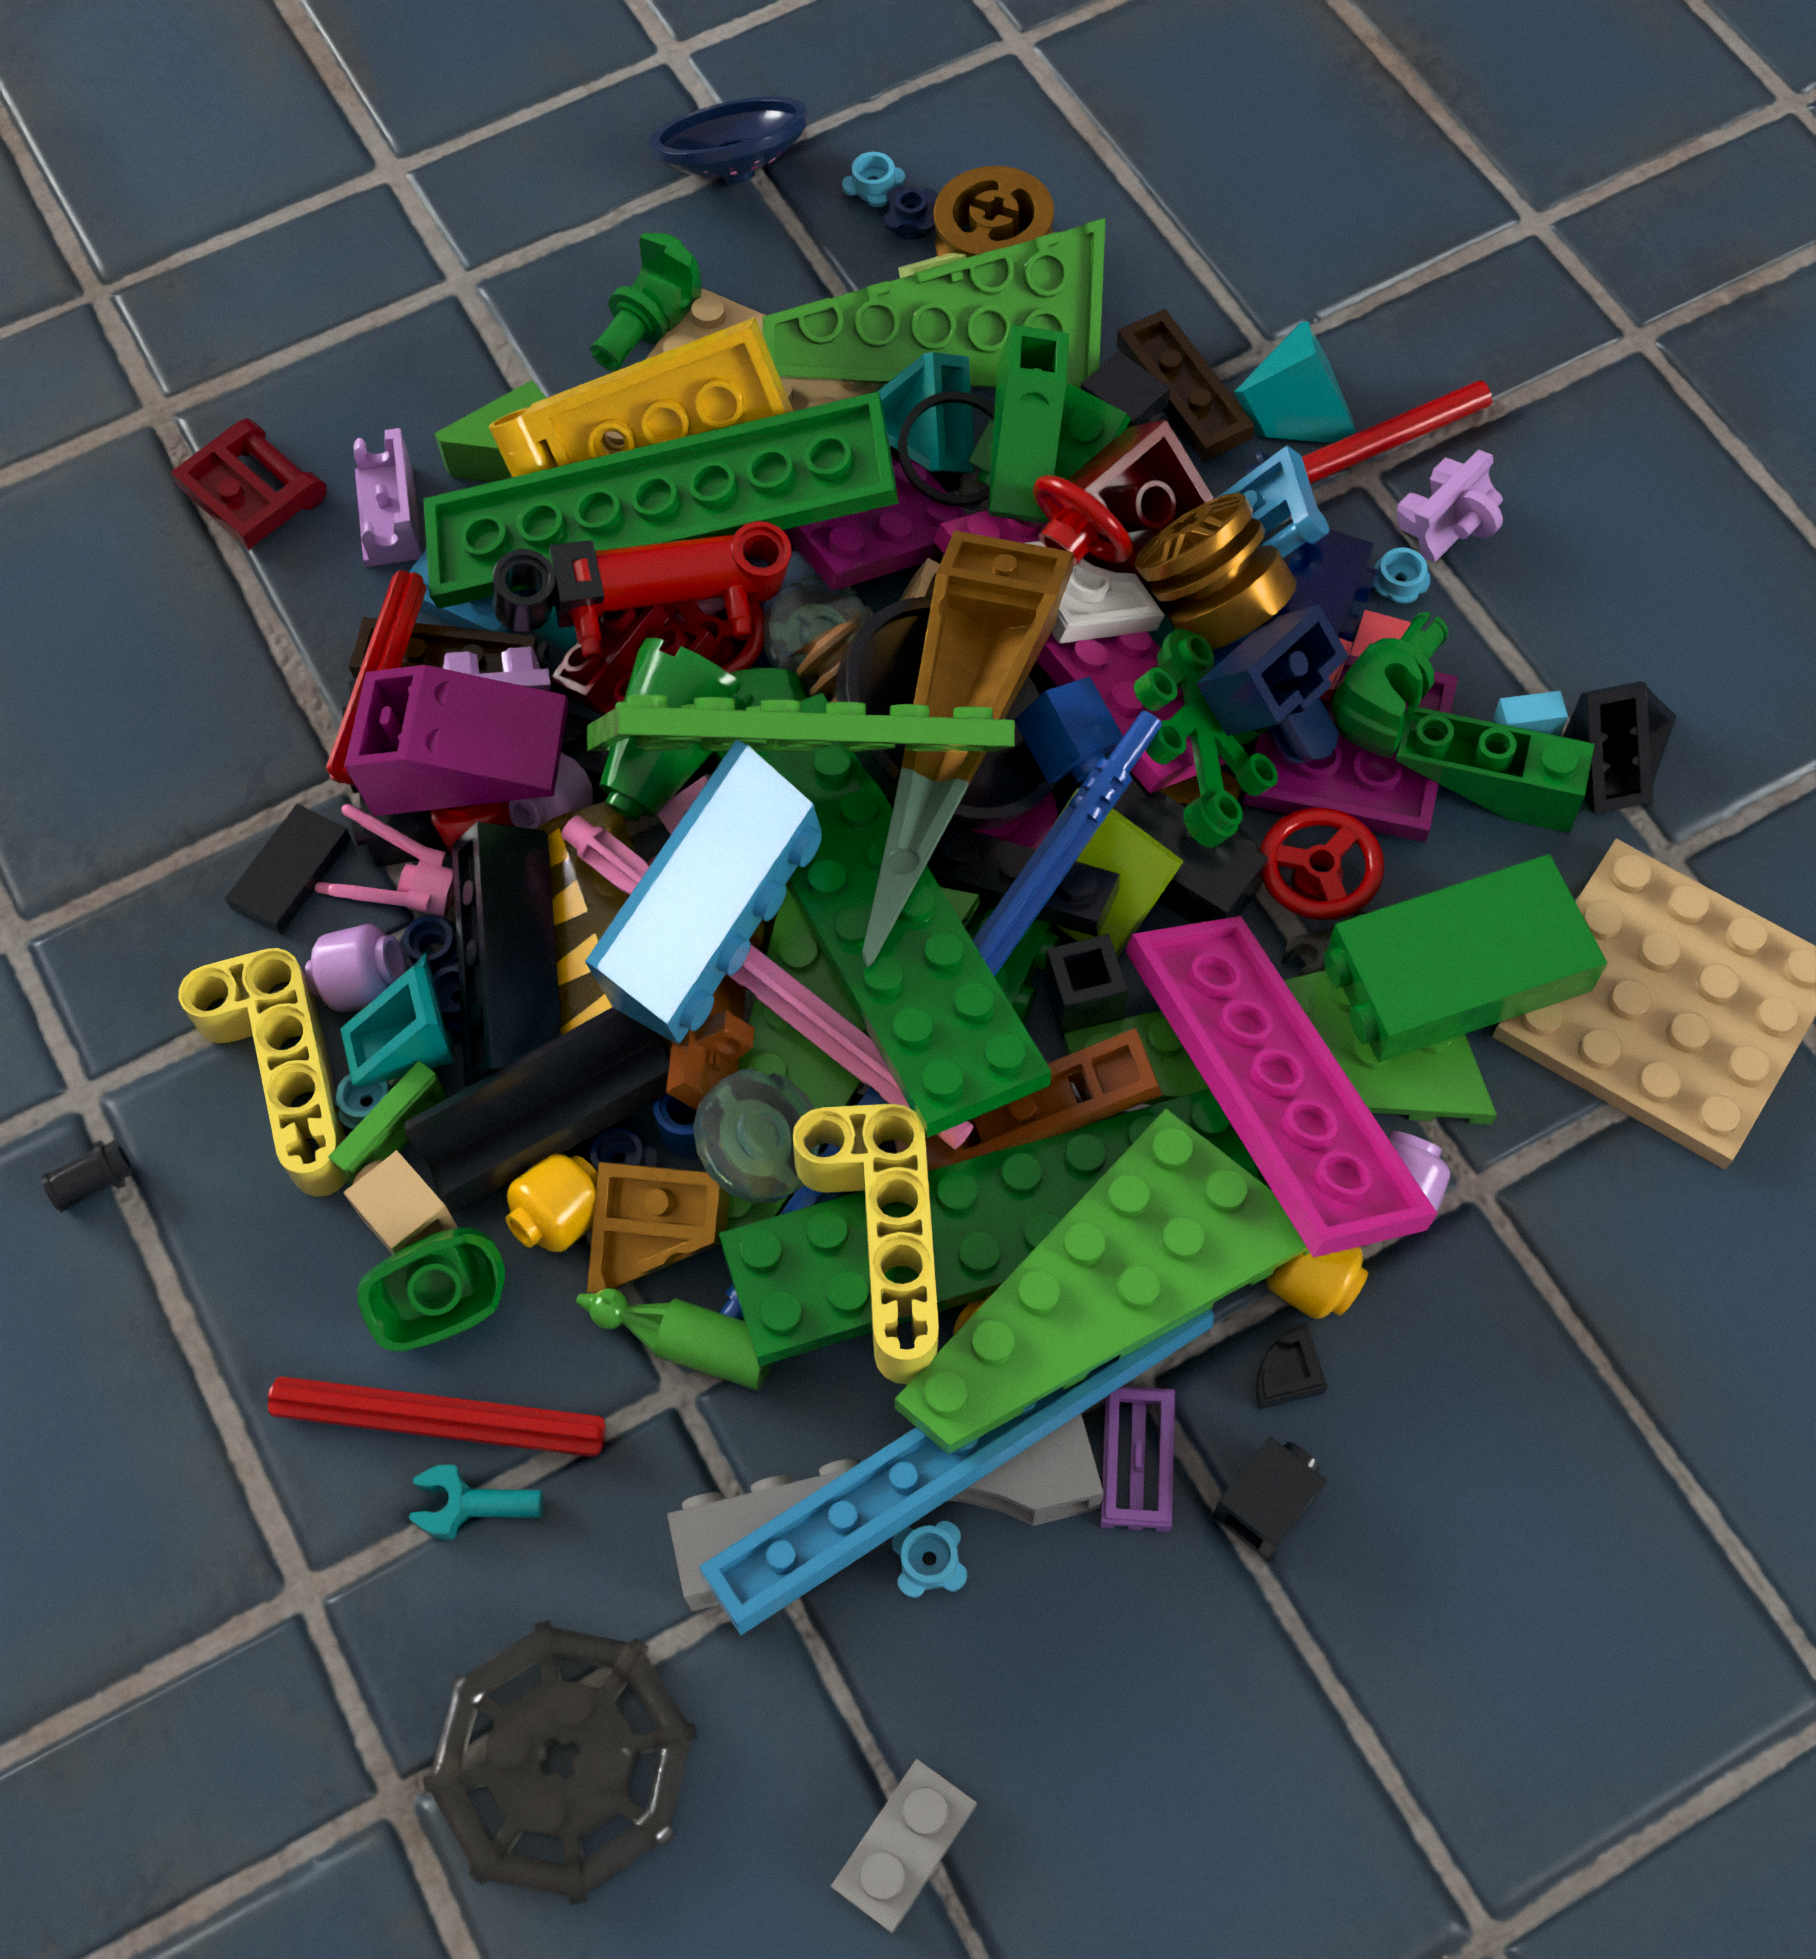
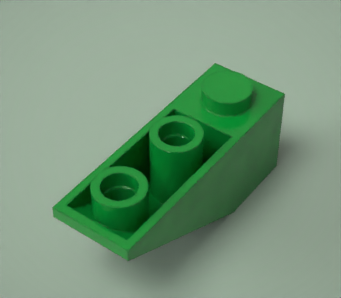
[988,324,1069,524]
[1395,705,1595,833]

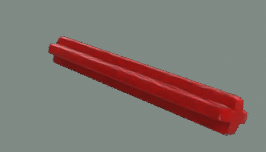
[268,1376,606,1457]

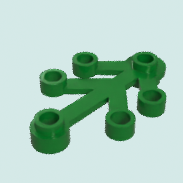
[1134,629,1278,848]

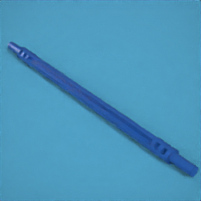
[719,711,1163,1321]

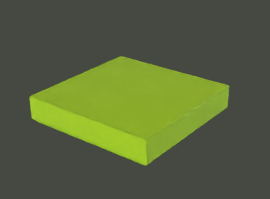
[1048,788,1184,959]

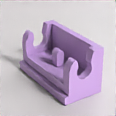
[353,428,422,567]

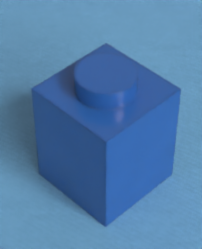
[1014,676,1123,784]

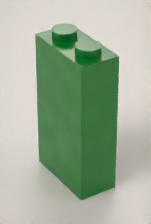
[1323,854,1607,1063]

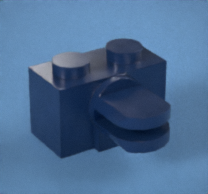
[1197,604,1349,765]

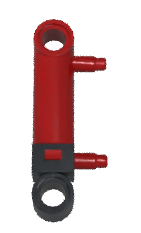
[492,521,791,660]

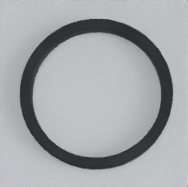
[898,391,995,506]

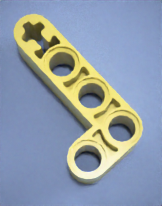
[178,948,345,1197]
[792,1104,939,1385]

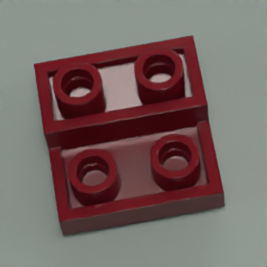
[550,605,721,716]

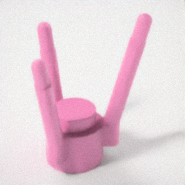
[315,804,454,918]

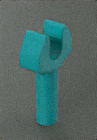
[409,1464,544,1540]

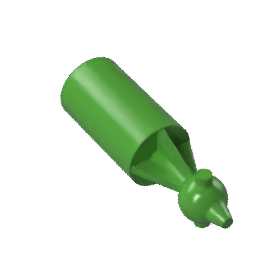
[576,1288,772,1391]

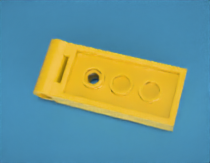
[488,317,793,477]

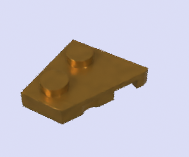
[587,1162,730,1293]

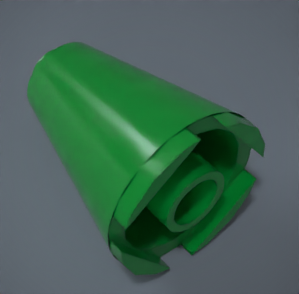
[599,638,755,822]

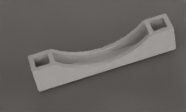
[667,1414,1104,1612]

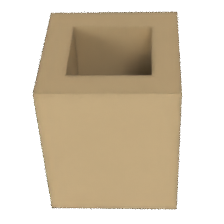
[343,1150,458,1255]

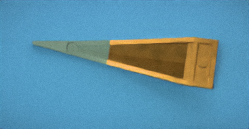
[863,530,1073,968]

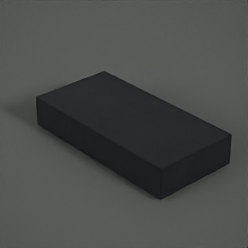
[225,803,352,934]

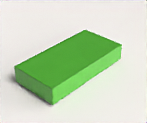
[328,1060,448,1187]

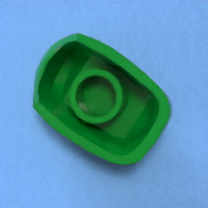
[357,1227,505,1351]

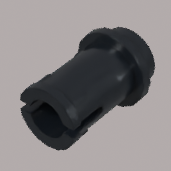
[41,1140,134,1213]

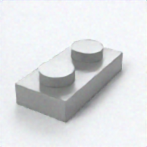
[830,1758,977,1935]

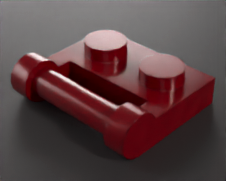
[171,418,327,550]

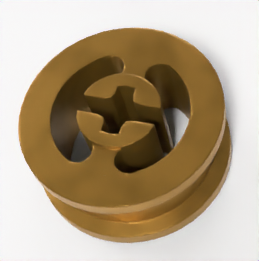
[934,166,1054,258]

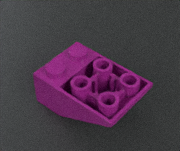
[344,665,569,816]

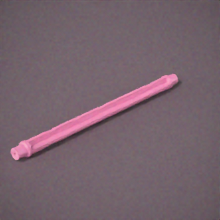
[561,815,973,1149]

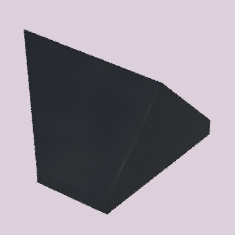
[1563,681,1676,814]

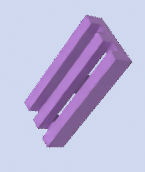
[1100,1386,1175,1532]

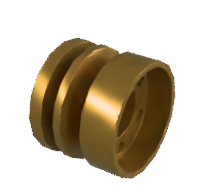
[1134,493,1297,650]

